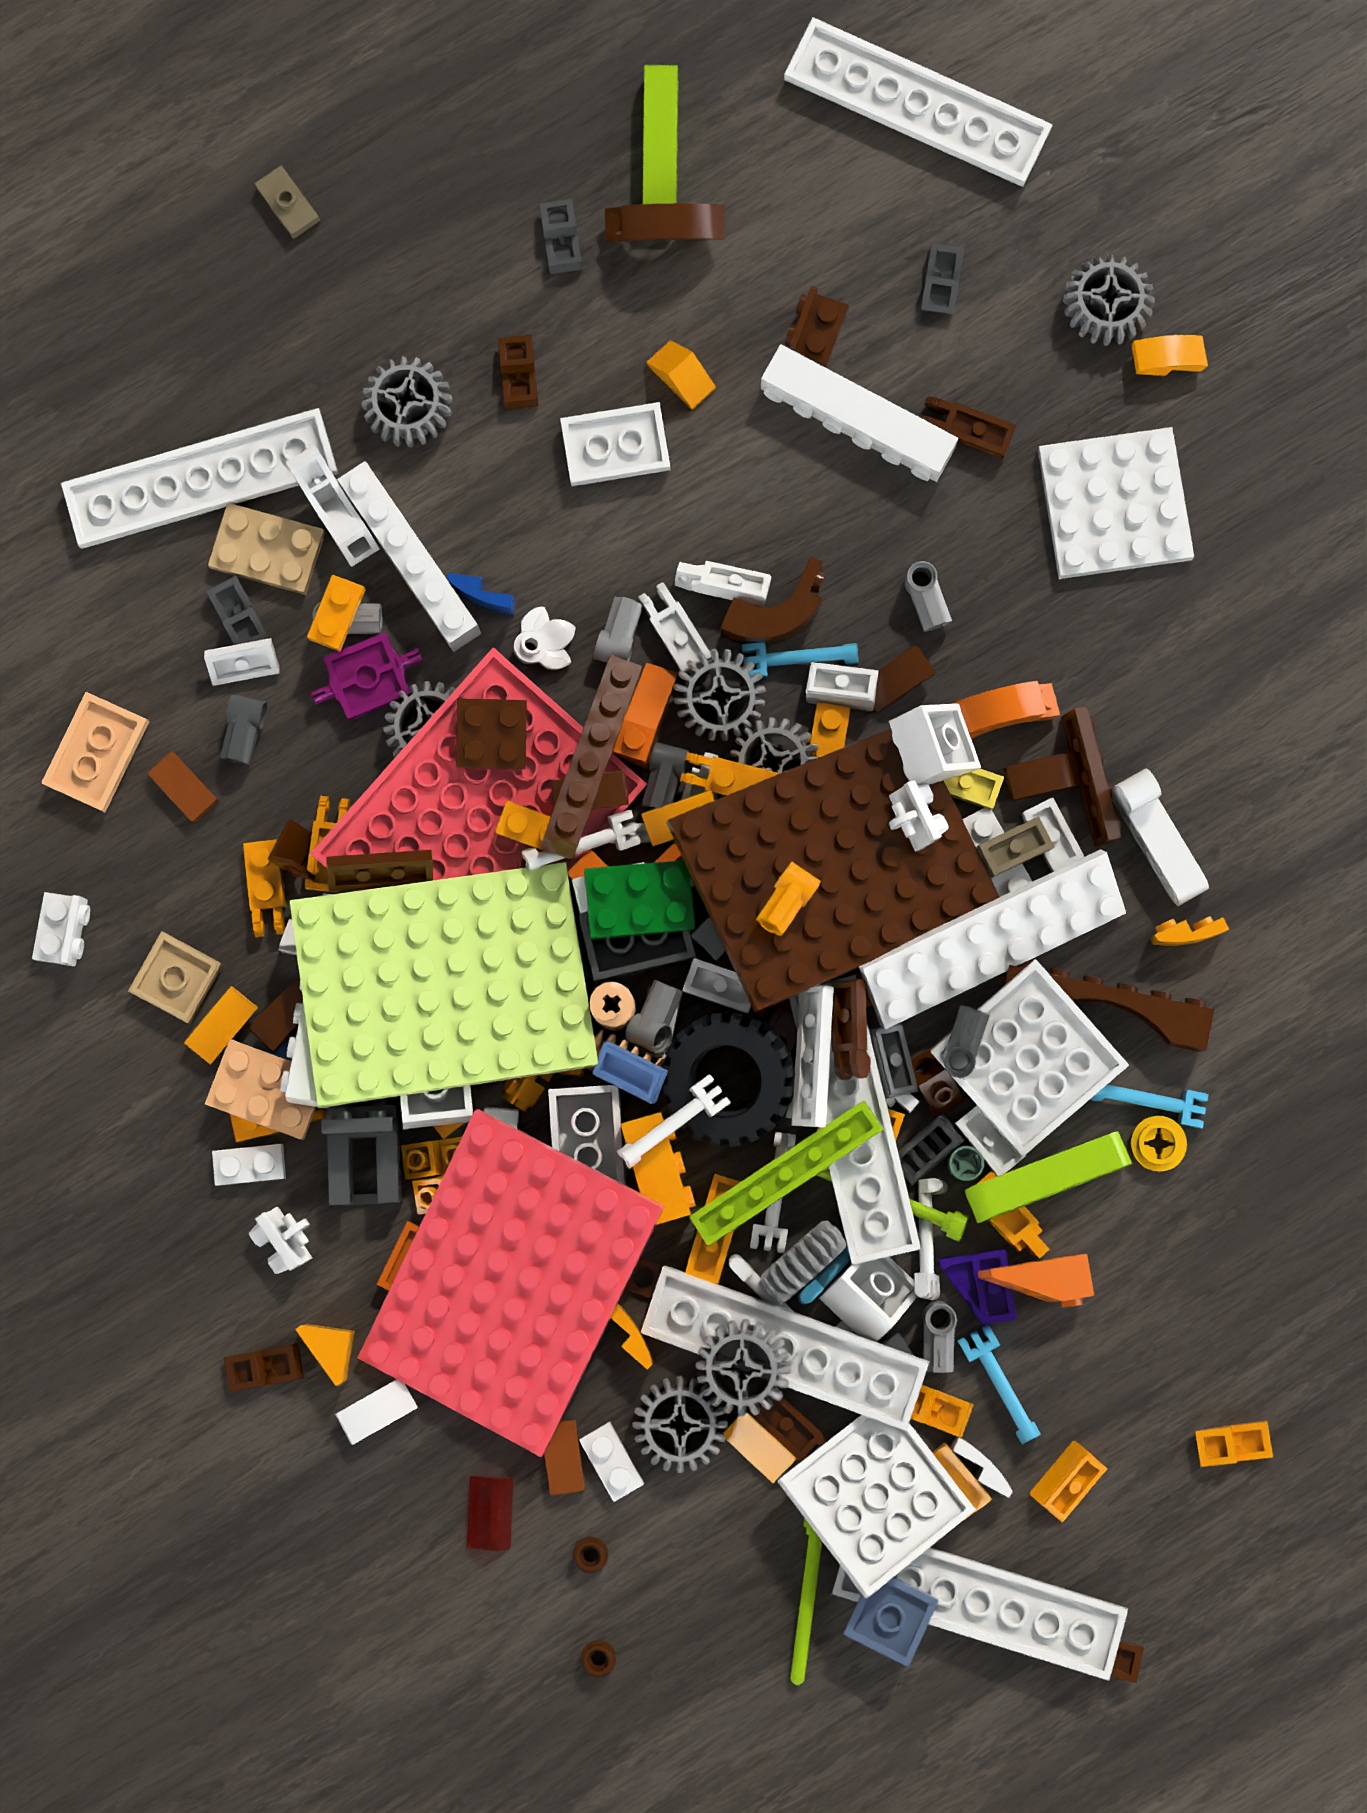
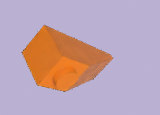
[613,663,678,769]
[977,1254,1094,1308]

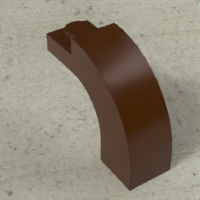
[605,203,725,243]
[720,557,826,645]

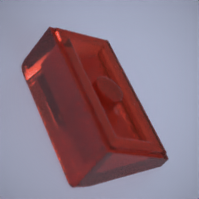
[467,1476,513,1551]

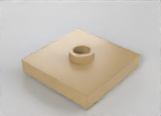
[128,931,223,1024]

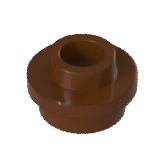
[573,1537,608,1573]
[581,1640,616,1677]

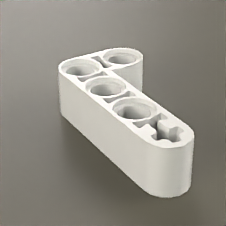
[1112,768,1209,906]

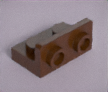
[785,286,849,368]

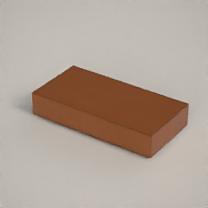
[147,751,219,824]
[544,1419,586,1496]

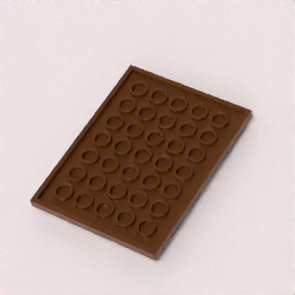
[667,728,1000,1013]

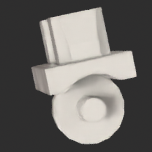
[888,780,949,852]
[249,1207,312,1274]

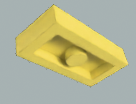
[944,769,1004,810]

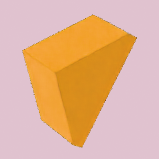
[646,340,716,411]
[295,1324,355,1387]

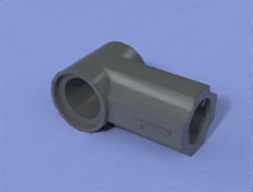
[220,694,268,765]
[642,742,689,810]
[942,1005,990,1078]

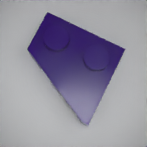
[938,1249,1017,1324]

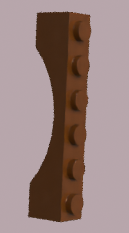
[540,655,643,860]
[1002,962,1214,1052]

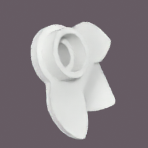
[513,607,576,670]

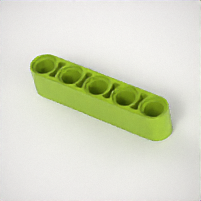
[643,65,678,204]
[964,1131,1132,1224]

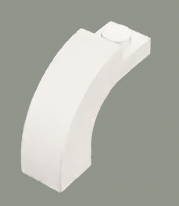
[286,445,380,567]

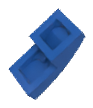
[447,573,516,616]

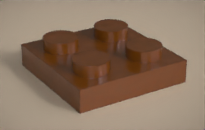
[456,698,527,770]

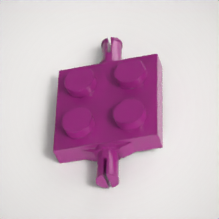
[311,632,423,722]

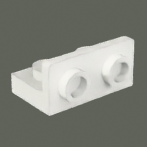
[32,892,90,967]

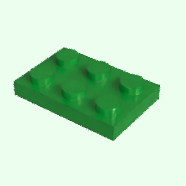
[584,860,695,940]

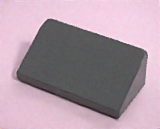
[869,1023,919,1099]

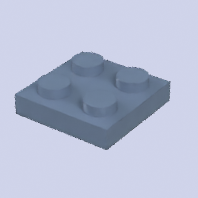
[843,1577,939,1667]

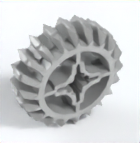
[1063,254,1155,347]
[361,356,453,448]
[673,649,766,741]
[383,681,456,757]
[730,717,819,773]
[760,1221,847,1302]
[696,1319,792,1417]
[633,1376,728,1473]

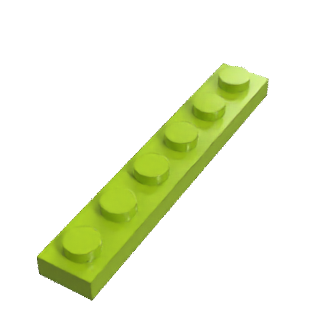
[689,1100,884,1246]

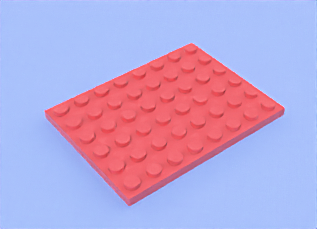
[310,648,647,892]
[357,1109,665,1457]

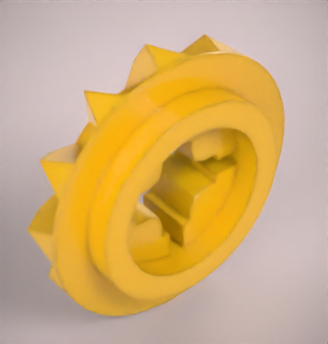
[1130,1116,1187,1172]

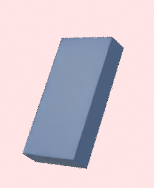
[592,1041,668,1104]

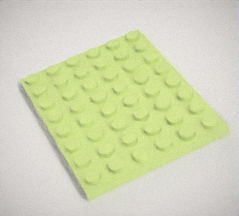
[289,862,598,1108]

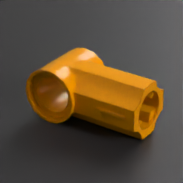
[756,861,821,936]

